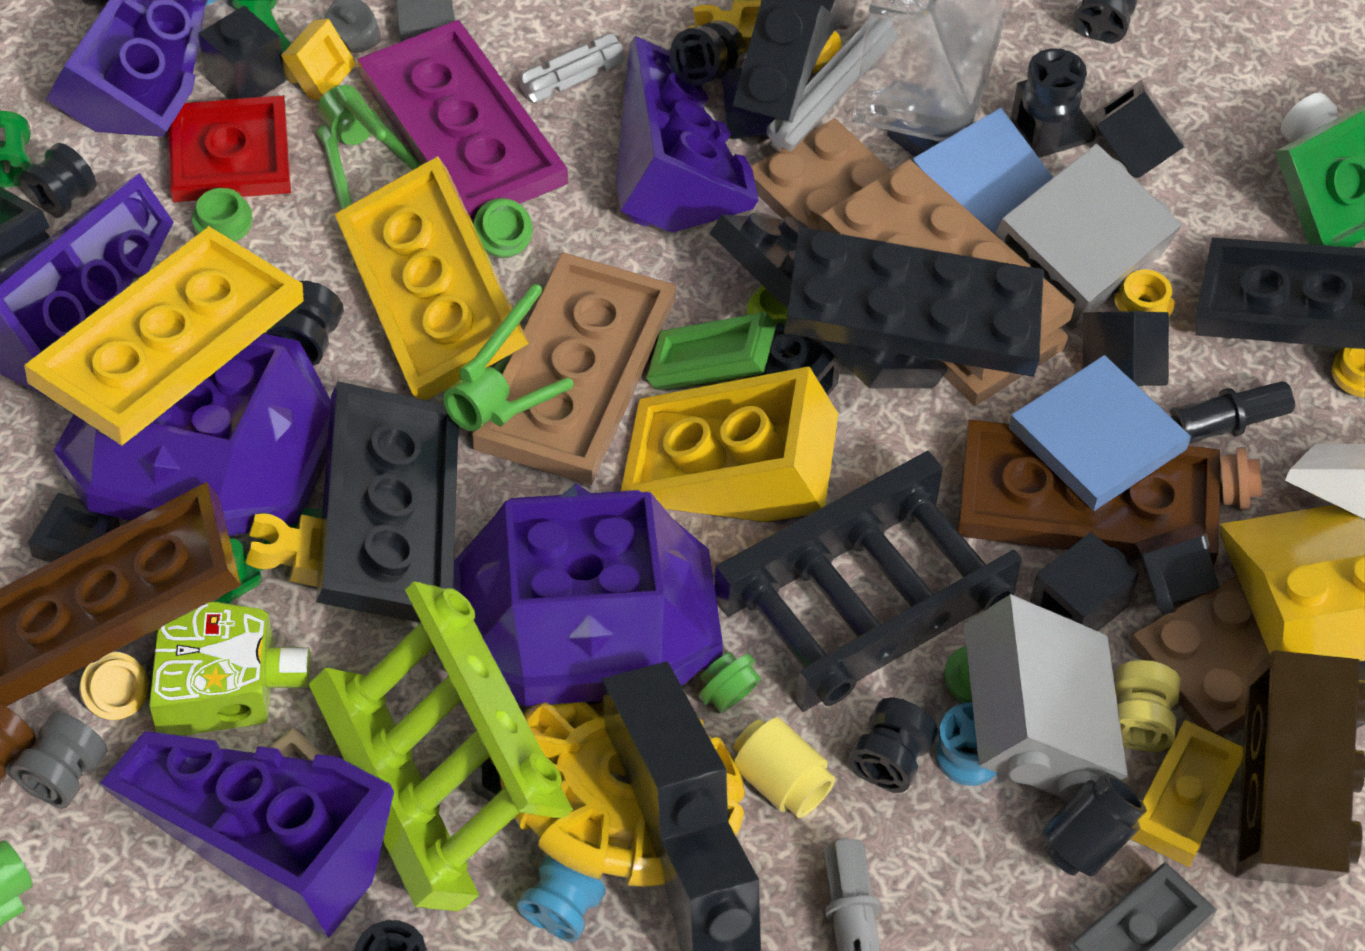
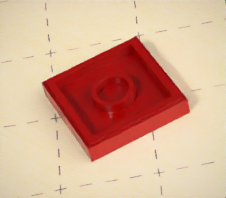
[169,95,291,203]

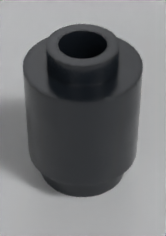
[1043,772,1147,877]

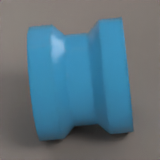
[936,702,998,786]
[517,855,606,942]

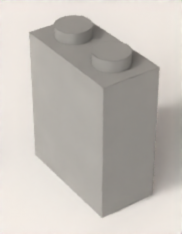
[994,144,1183,329]
[964,594,1128,802]

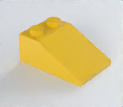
[621,367,839,522]
[1219,504,1365,661]

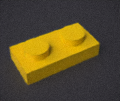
[1131,720,1243,868]

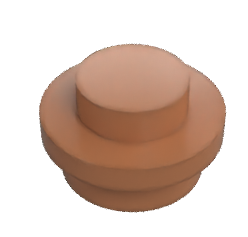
[1221,447,1262,511]

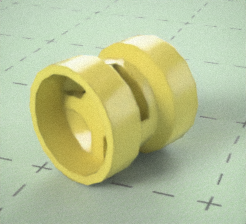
[1114,660,1181,753]

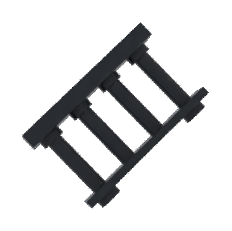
[714,450,1022,712]

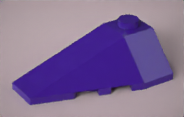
[45,0,208,137]
[616,36,759,233]
[0,173,174,399]
[100,731,394,938]

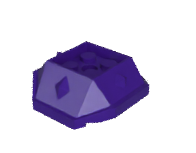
[53,333,331,536]
[453,483,723,706]

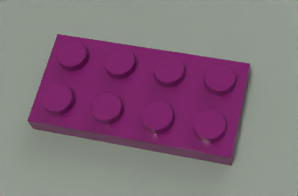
[357,20,568,223]

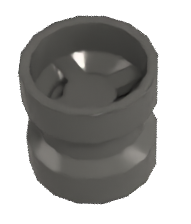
[10,712,108,809]

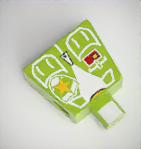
[150,602,311,736]

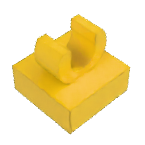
[281,19,357,100]

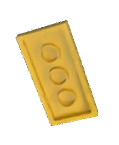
[334,156,529,400]
[24,226,304,446]

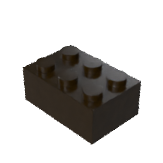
[1236,650,1365,887]

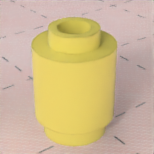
[733,717,835,818]

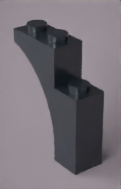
[732,0,858,123]
[602,661,761,951]

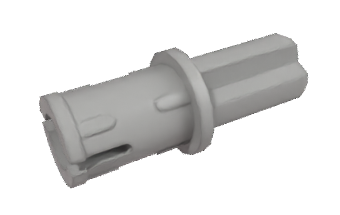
[823,837,881,951]

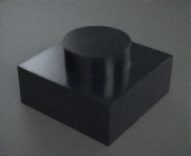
[28,492,120,563]

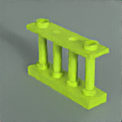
[308,581,573,911]

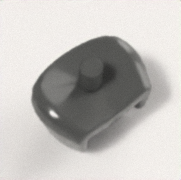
[324,0,381,53]

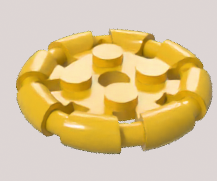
[500,702,745,887]

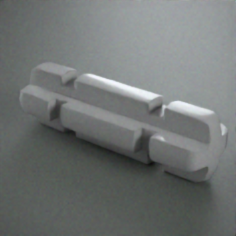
[519,33,624,103]

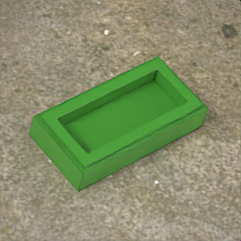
[646,312,776,390]

